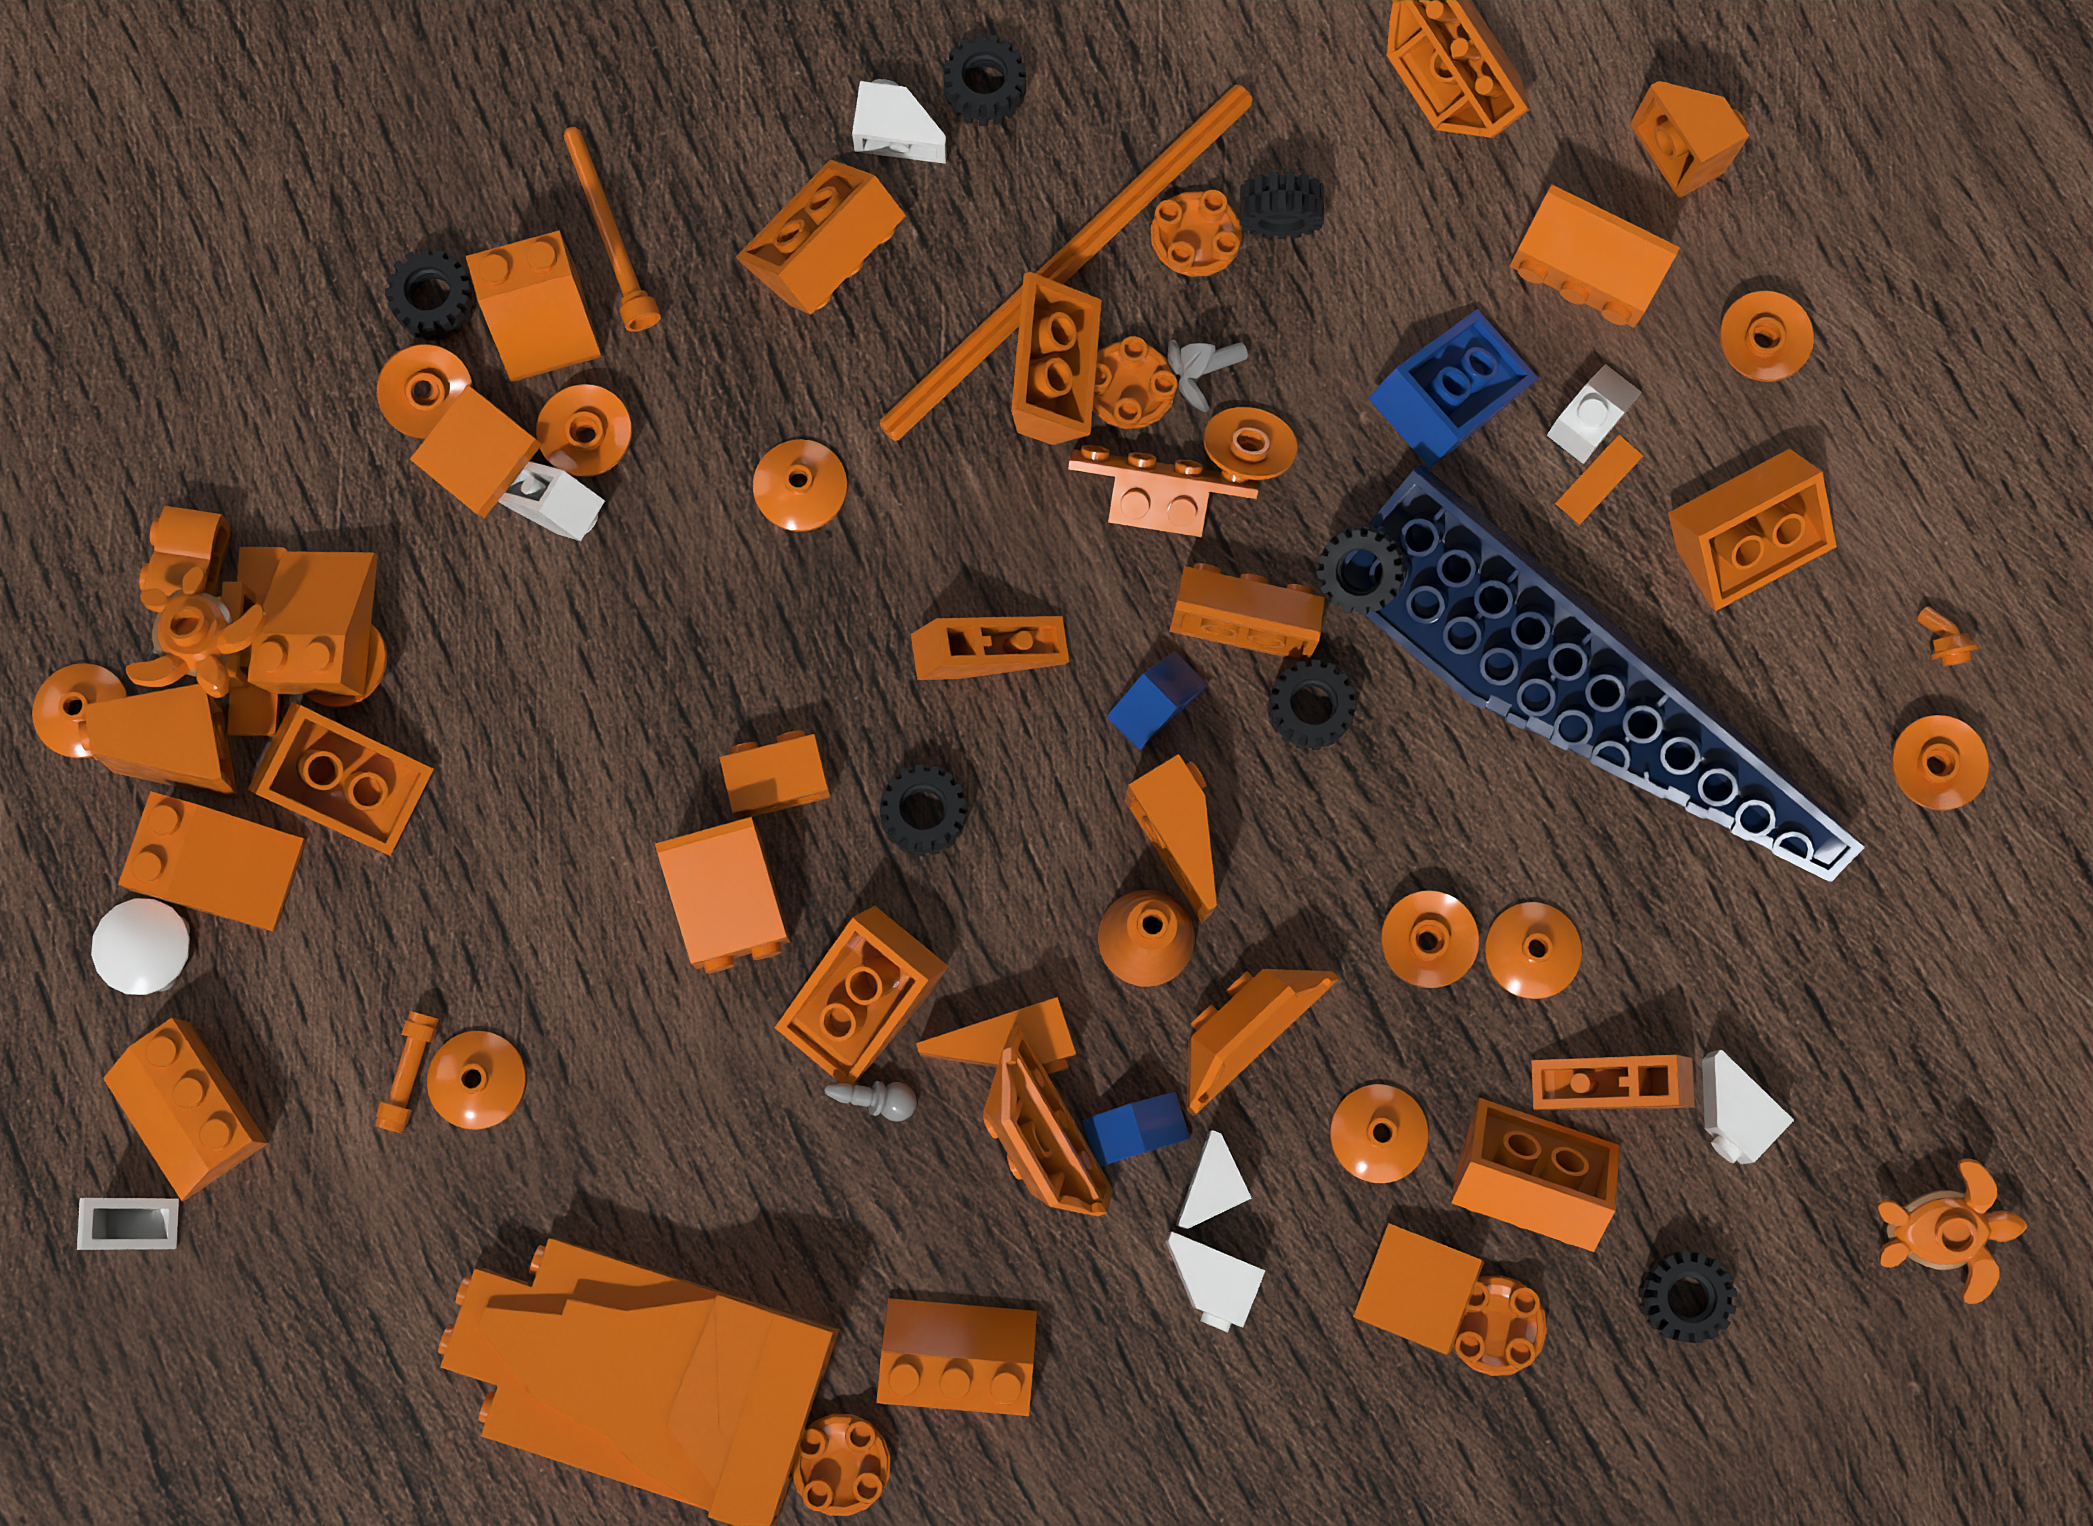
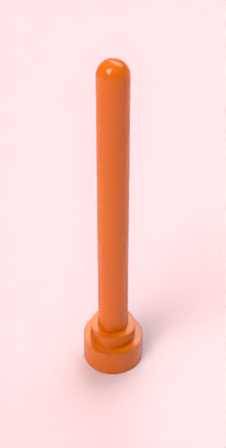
[564,127,661,332]

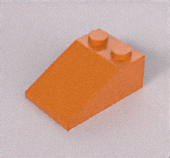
[247,551,378,696]
[248,702,434,856]
[1124,754,1217,923]
[118,791,306,932]
[774,905,949,1086]

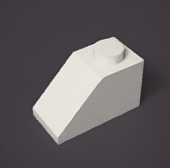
[852,79,947,164]
[1547,364,1642,464]
[498,461,605,541]
[1702,1049,1794,1164]
[1166,1232,1265,1332]

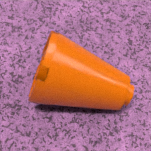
[1098,890,1195,987]

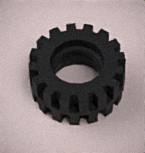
[943,34,1026,126]
[385,248,476,341]
[1317,524,1408,615]
[1268,659,1357,751]
[880,764,967,857]

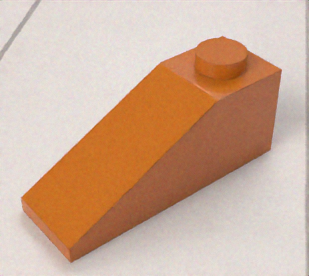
[911,616,1070,680]
[916,997,1076,1075]
[1531,1055,1695,1110]

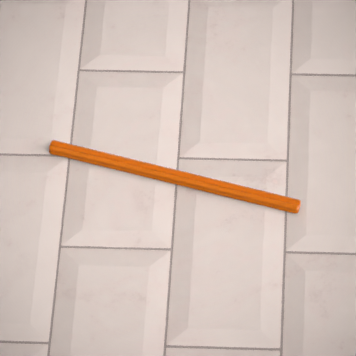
[880,84,1253,441]

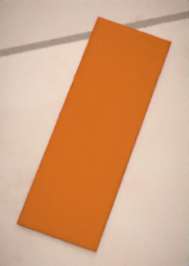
[1555,435,1643,525]

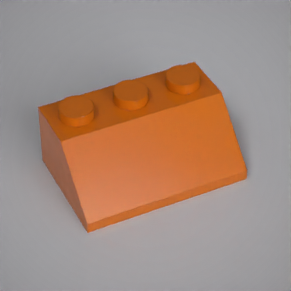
[736,159,906,315]
[1509,184,1680,328]
[1011,272,1102,445]
[1668,449,1837,611]
[1169,563,1325,662]
[103,1018,269,1201]
[1451,1097,1620,1252]
[877,1298,1037,1416]

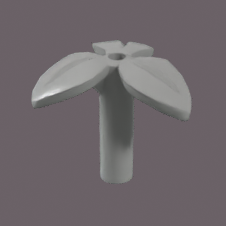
[1168,340,1248,412]

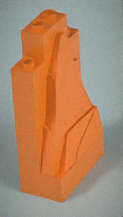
[438,1238,839,1526]

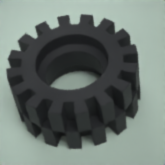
[1240,172,1324,239]
[1638,1251,1737,1343]

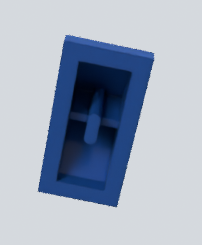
[1107,651,1208,751]
[1082,1092,1190,1167]

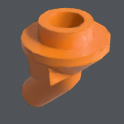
[1918,606,1979,667]

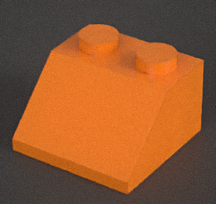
[1630,81,1750,199]

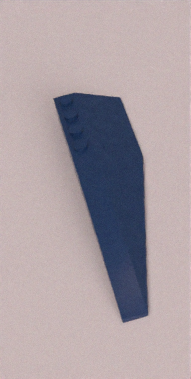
[1343,464,1865,882]

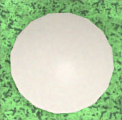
[91,898,190,995]

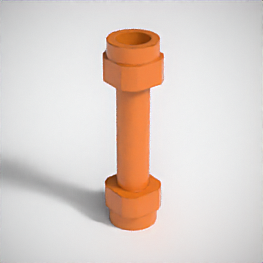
[374,1011,439,1134]

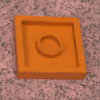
[410,385,542,518]
[1353,1223,1484,1356]

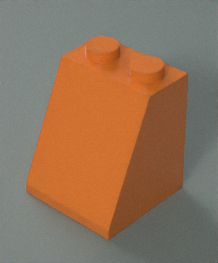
[466,230,602,382]
[78,684,239,798]
[655,817,791,974]

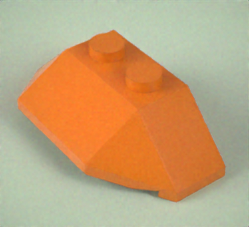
[1387,0,1530,138]
[1187,969,1340,1116]
[983,1025,1113,1217]

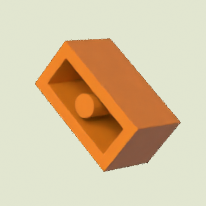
[719,730,831,820]

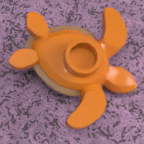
[126,566,267,698]
[1876,1158,2028,1304]

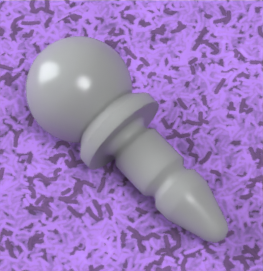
[825,1081,917,1122]

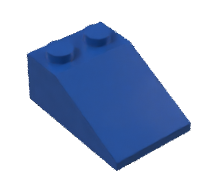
[1368,309,1539,468]

